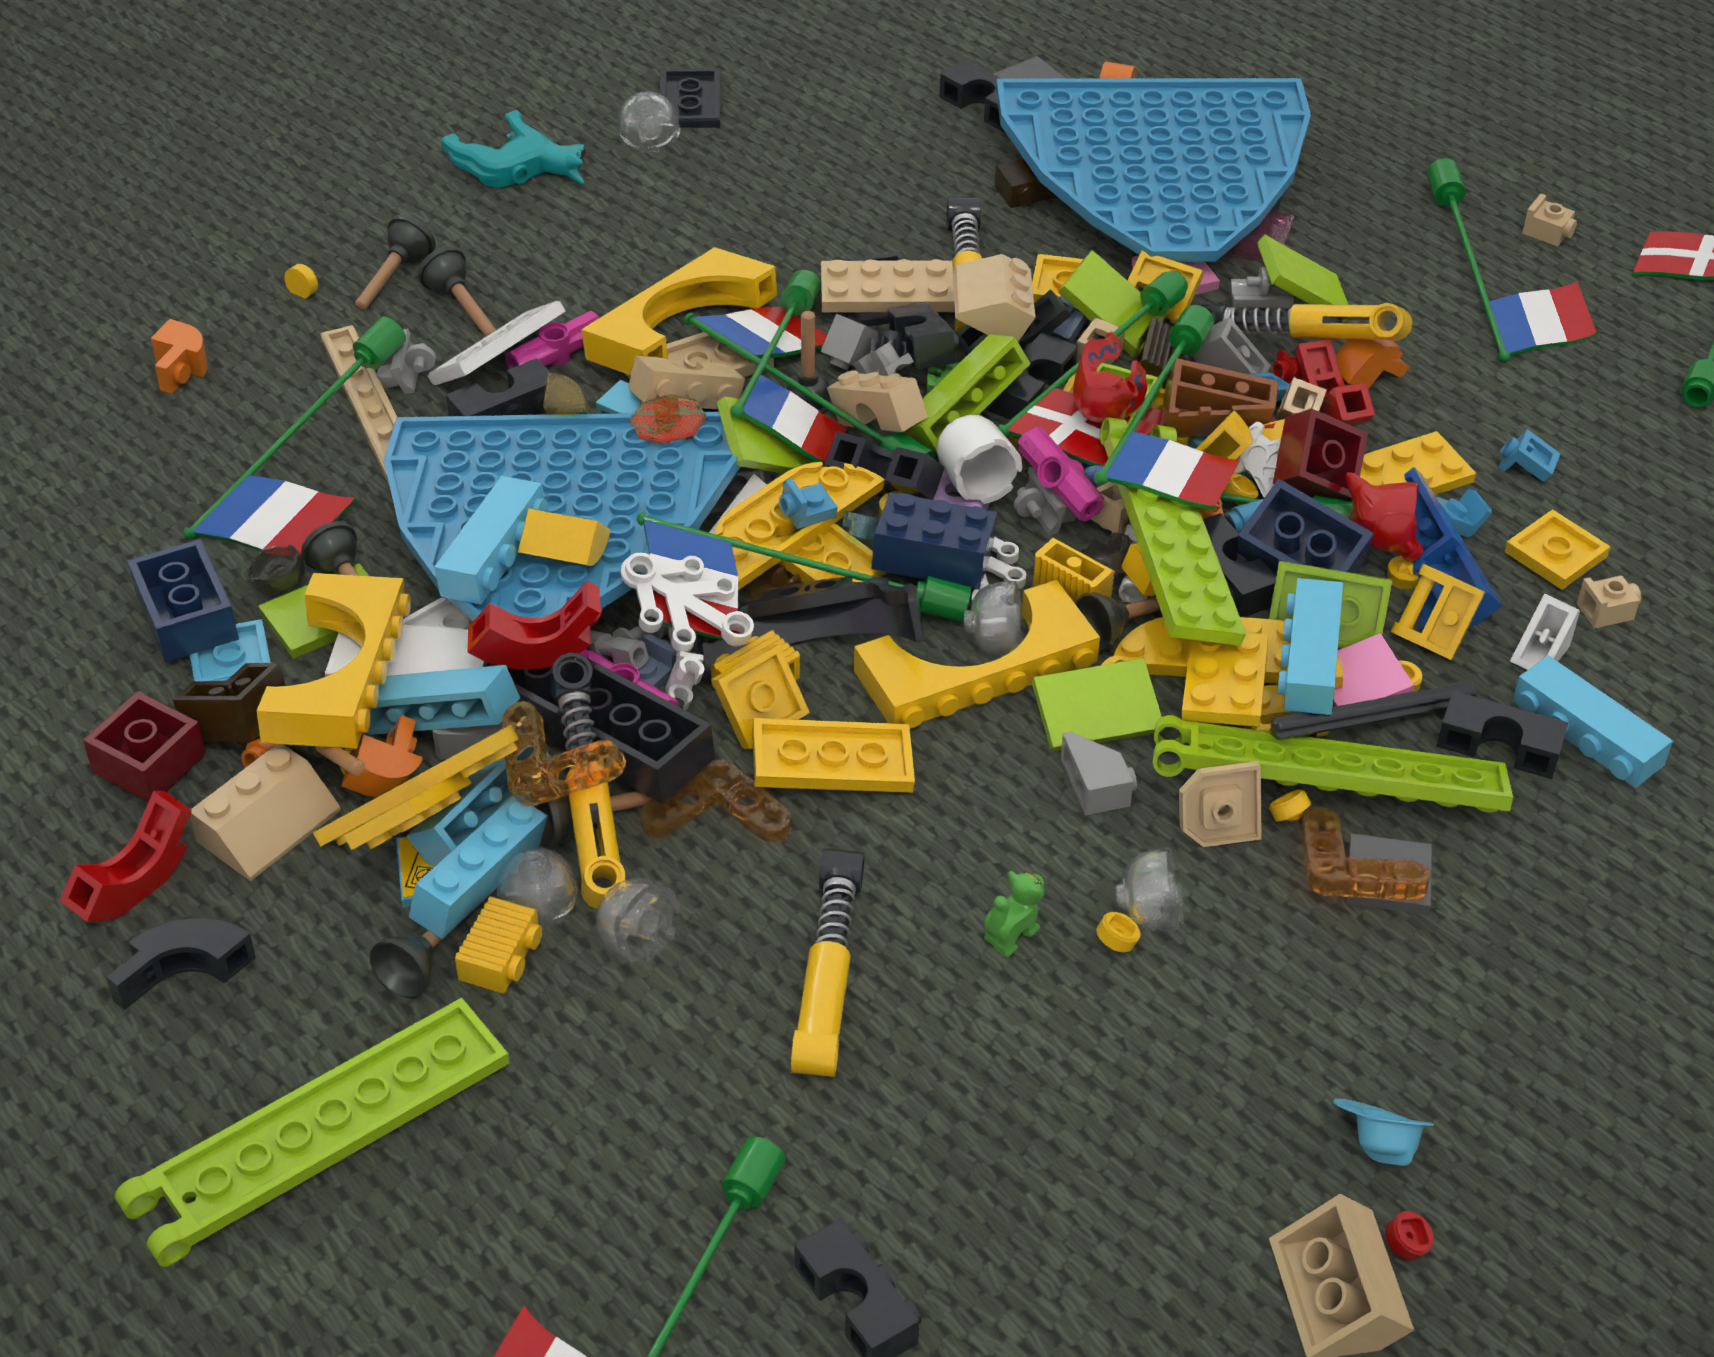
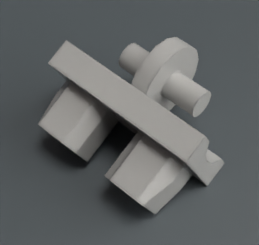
[1230,267,1294,311]
[377,328,436,394]
[853,342,914,377]
[1014,467,1076,535]

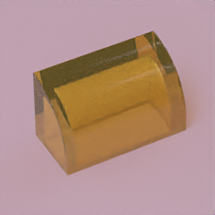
[543,373,593,415]

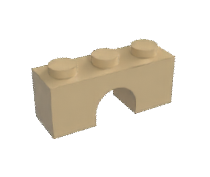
[628,356,745,409]
[827,370,928,432]

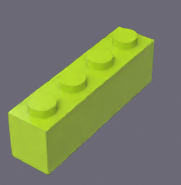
[903,334,1031,453]

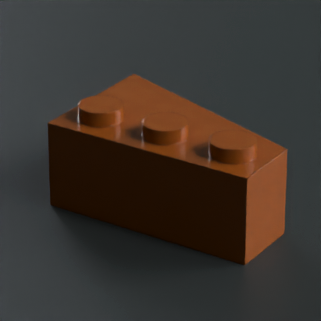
[1160,358,1278,437]

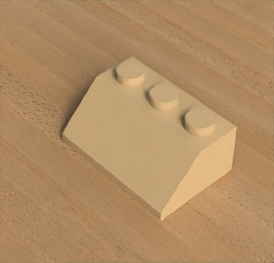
[953,254,1035,342]
[190,744,341,881]
[1269,1194,1414,1357]

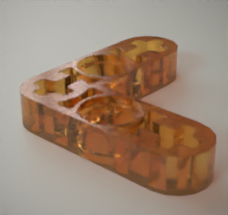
[502,701,626,807]
[640,759,790,842]
[1301,807,1430,900]

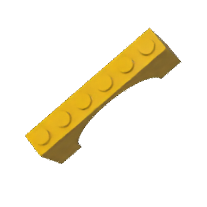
[581,247,778,375]
[257,573,411,749]
[854,580,1100,728]

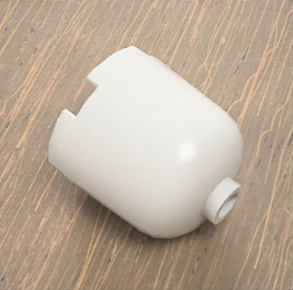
[937,415,1022,504]

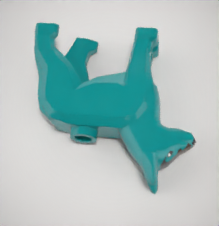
[441,110,586,188]

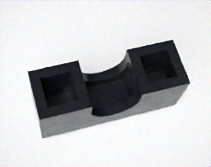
[939,59,1006,133]
[887,302,959,370]
[990,332,1078,420]
[446,358,560,416]
[825,432,945,500]
[1203,513,1276,617]
[1436,691,1569,779]
[794,1218,921,1357]

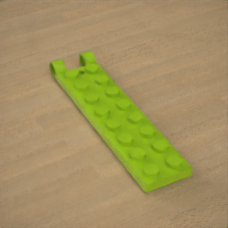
[1100,417,1246,646]
[1153,715,1513,813]
[115,998,509,1267]

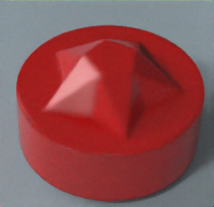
[1385,1211,1434,1260]

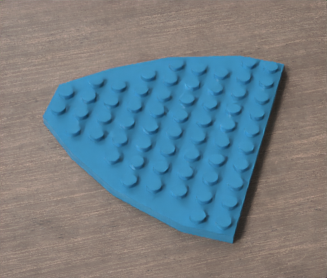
[996,78,1311,263]
[384,412,741,621]

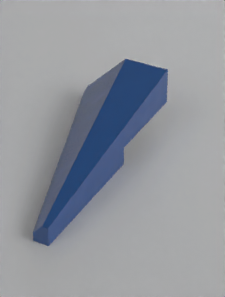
[1404,467,1503,630]

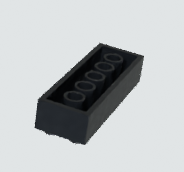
[494,654,715,804]

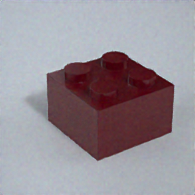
[1272,408,1368,501]
[83,691,206,802]

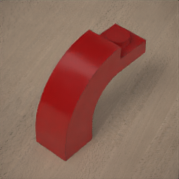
[1295,339,1375,426]
[467,581,602,670]
[60,791,192,922]

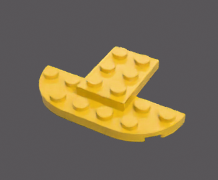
[714,462,887,590]
[1114,617,1343,727]
[313,725,519,850]

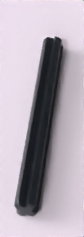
[1270,682,1478,740]

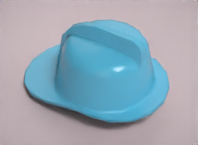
[1333,1099,1434,1166]

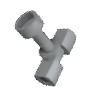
[586,617,668,669]

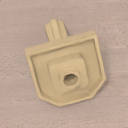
[1179,761,1262,847]

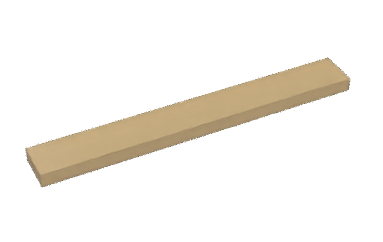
[320,325,397,484]

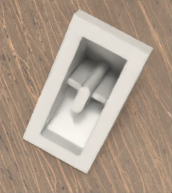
[1510,594,1580,670]

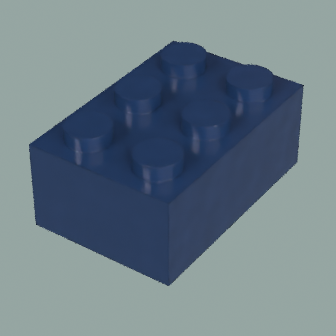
[1237,479,1374,576]
[871,492,998,589]
[127,539,239,663]

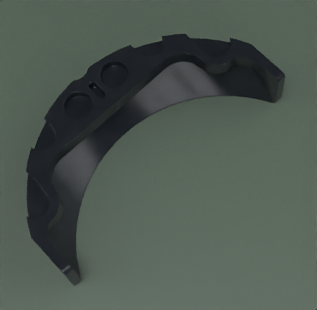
[691,576,925,682]

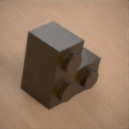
[173,663,286,745]

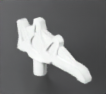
[1233,421,1281,498]

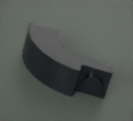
[957,289,1071,356]
[106,918,256,1010]

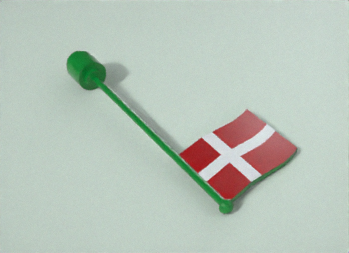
[1632,232,1714,407]
[997,271,1188,466]

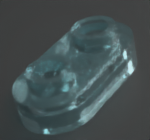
[842,511,880,540]

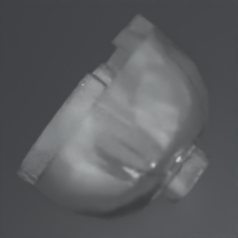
[618,91,680,153]
[964,581,1023,656]
[496,847,579,928]
[1116,847,1184,931]
[597,877,679,964]

